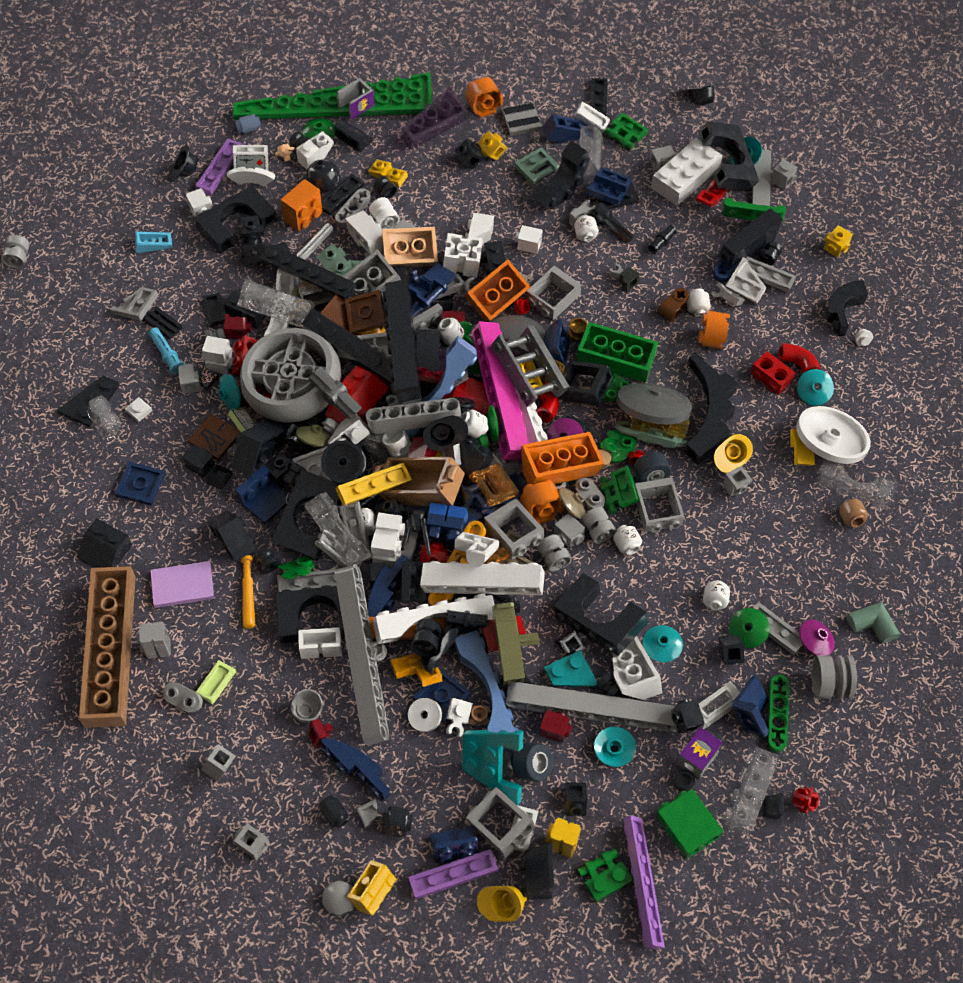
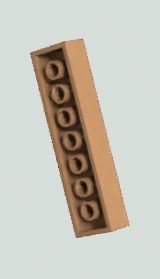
[79,566,135,728]

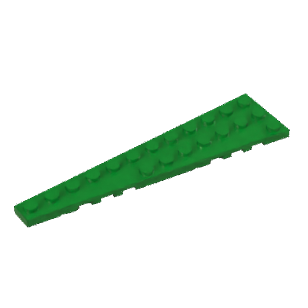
[233,72,433,120]

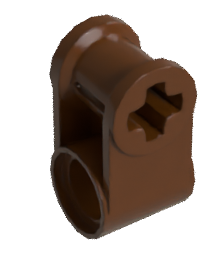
[657,288,689,322]

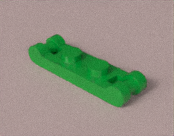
[722,198,786,223]

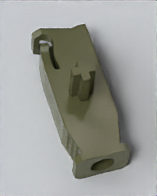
[492,602,539,685]

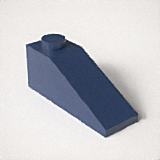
[542,114,597,143]

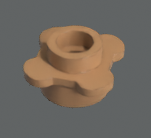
[469,705,490,726]

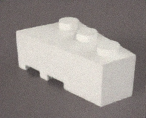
[345,210,384,258]

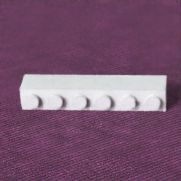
[420,561,545,595]

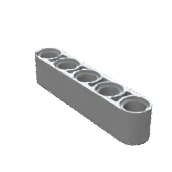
[366,398,462,434]

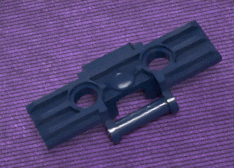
[408,263,457,317]
[448,472,526,528]

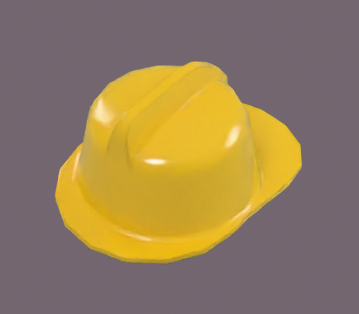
[714,434,753,473]
[477,886,527,922]

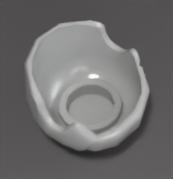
[290,689,323,723]
[322,881,355,915]

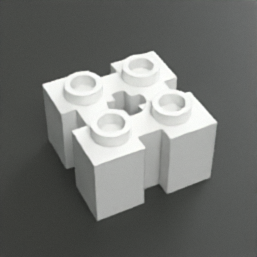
[443,233,483,278]
[371,513,405,567]

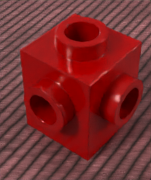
[420,542,450,563]

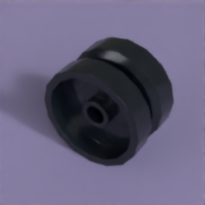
[321,440,367,484]

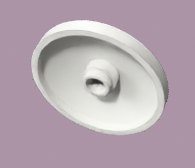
[796,406,870,464]

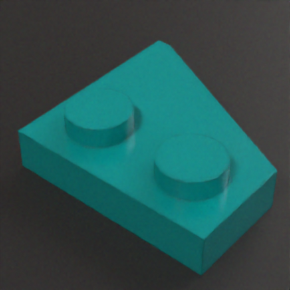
[544,650,597,687]

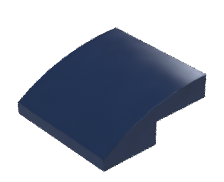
[586,167,632,206]

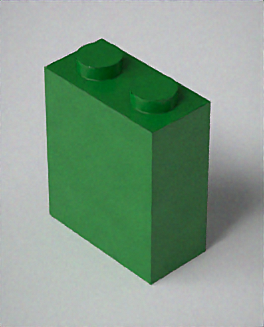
[656,789,723,859]

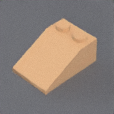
[382,227,438,267]

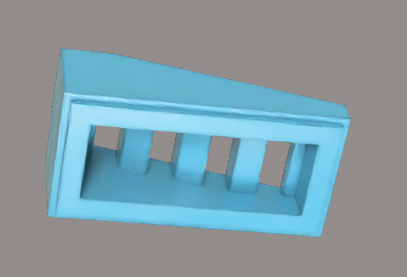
[134,232,172,253]

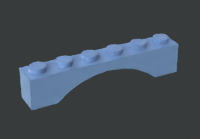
[404,336,477,438]
[454,630,518,749]

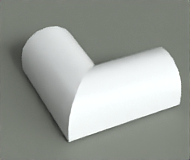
[455,532,499,567]

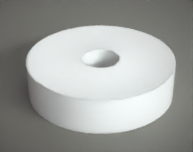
[408,698,442,732]

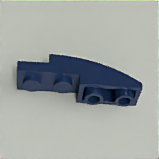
[368,555,409,617]
[321,738,390,801]

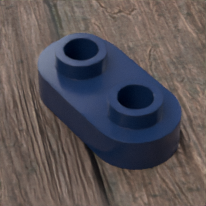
[713,259,738,282]

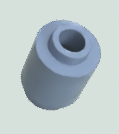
[235,114,261,134]

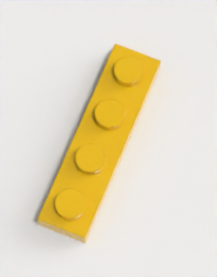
[335,463,412,506]

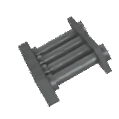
[491,325,569,407]

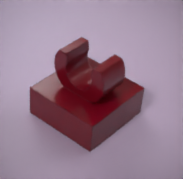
[307,719,333,749]

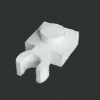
[446,698,472,737]

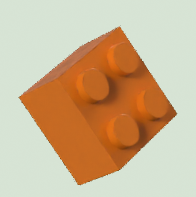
[280,179,322,232]

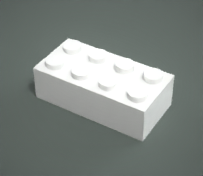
[651,138,723,206]

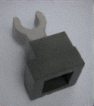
[609,263,640,293]

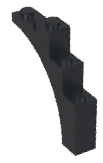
[685,352,738,465]

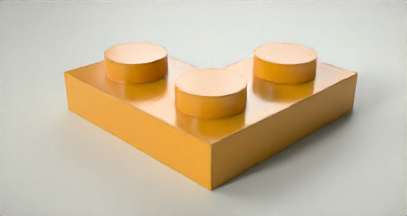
[390,653,442,687]

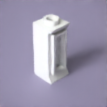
[699,681,740,729]

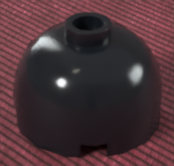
[306,159,341,193]

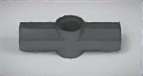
[308,366,362,420]

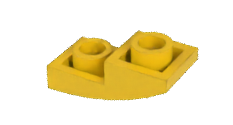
[368,159,408,187]
[790,428,815,466]

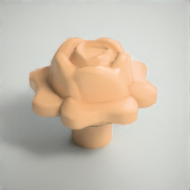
[275,144,295,162]

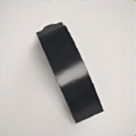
[826,280,868,336]

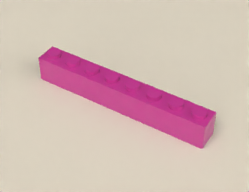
[471,321,529,460]

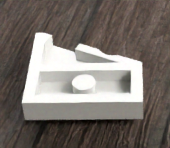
[726,257,766,304]

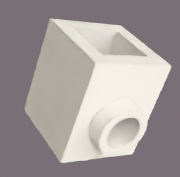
[186,188,213,217]
[515,225,543,254]

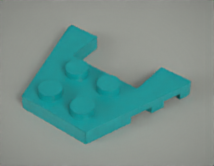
[462,730,523,805]

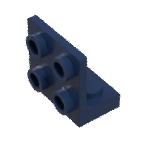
[235,465,288,524]
[732,675,769,738]
[430,826,478,863]

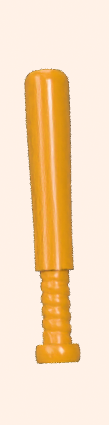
[241,555,255,629]

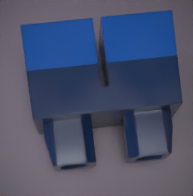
[426,502,468,544]

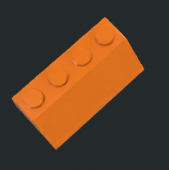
[521,432,604,485]

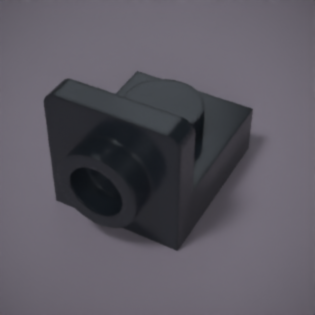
[565,782,587,816]

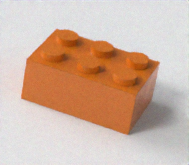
[464,259,531,322]

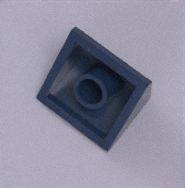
[544,319,570,367]

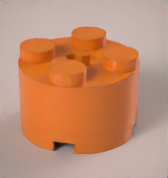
[465,77,503,117]
[698,310,730,350]
[520,479,564,524]

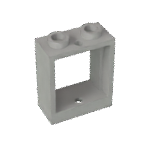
[526,266,582,320]
[635,477,684,533]
[484,499,544,560]
[466,787,536,858]

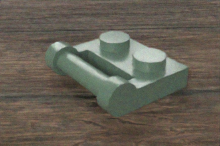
[514,147,559,186]

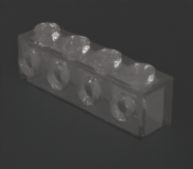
[237,279,315,328]
[723,746,780,837]

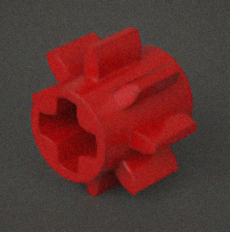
[792,786,819,814]

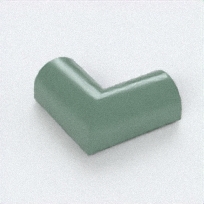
[845,601,900,644]

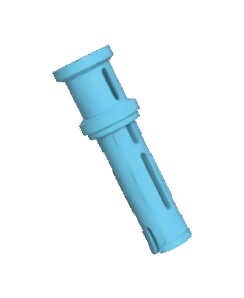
[148,327,185,375]

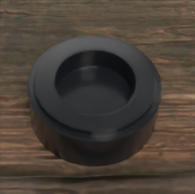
[673,770,695,792]

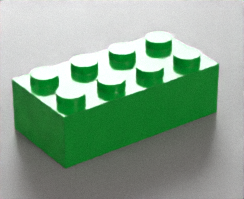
[576,322,658,383]

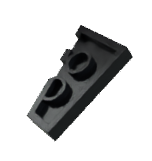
[57,376,120,427]

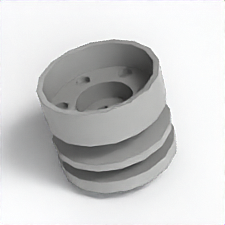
[811,655,857,699]

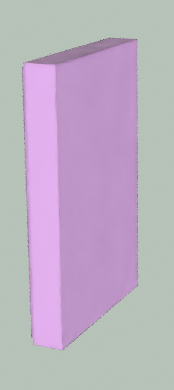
[151,561,214,608]

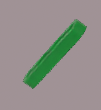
[767,675,789,753]

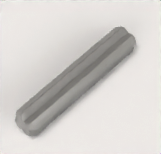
[296,223,333,259]

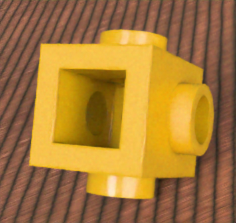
[478,131,507,160]
[823,225,853,257]

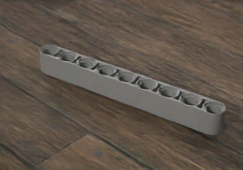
[335,564,389,746]
[506,682,687,733]

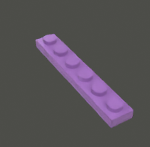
[623,815,665,950]

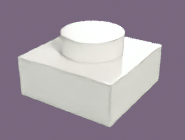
[125,397,152,422]

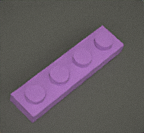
[195,139,243,196]
[408,849,498,900]

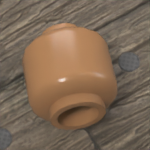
[839,499,868,528]

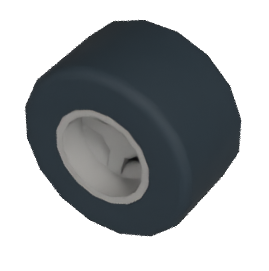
[634,452,671,483]
[513,742,553,782]

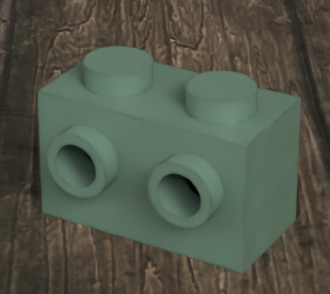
[316,243,355,276]

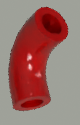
[778,343,821,373]
[532,380,559,423]

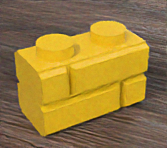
[545,818,581,858]
[347,860,396,916]

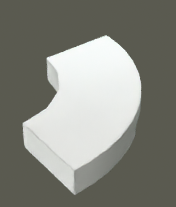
[227,167,275,186]

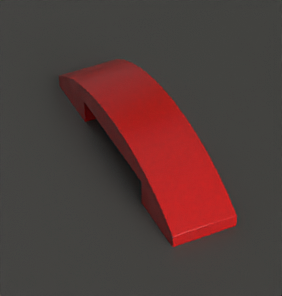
[696,178,728,207]

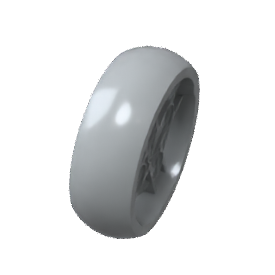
[240,328,341,423]

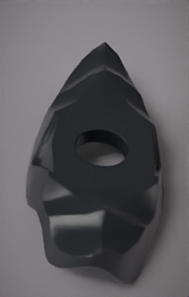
[420,623,464,675]

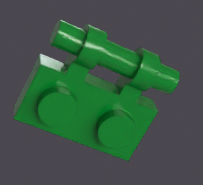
[604,113,648,150]
[600,466,640,514]
[577,849,633,903]

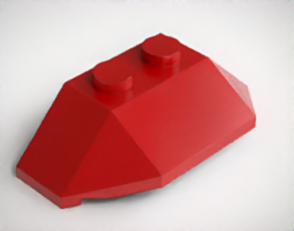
[325,366,389,424]
[446,377,489,416]

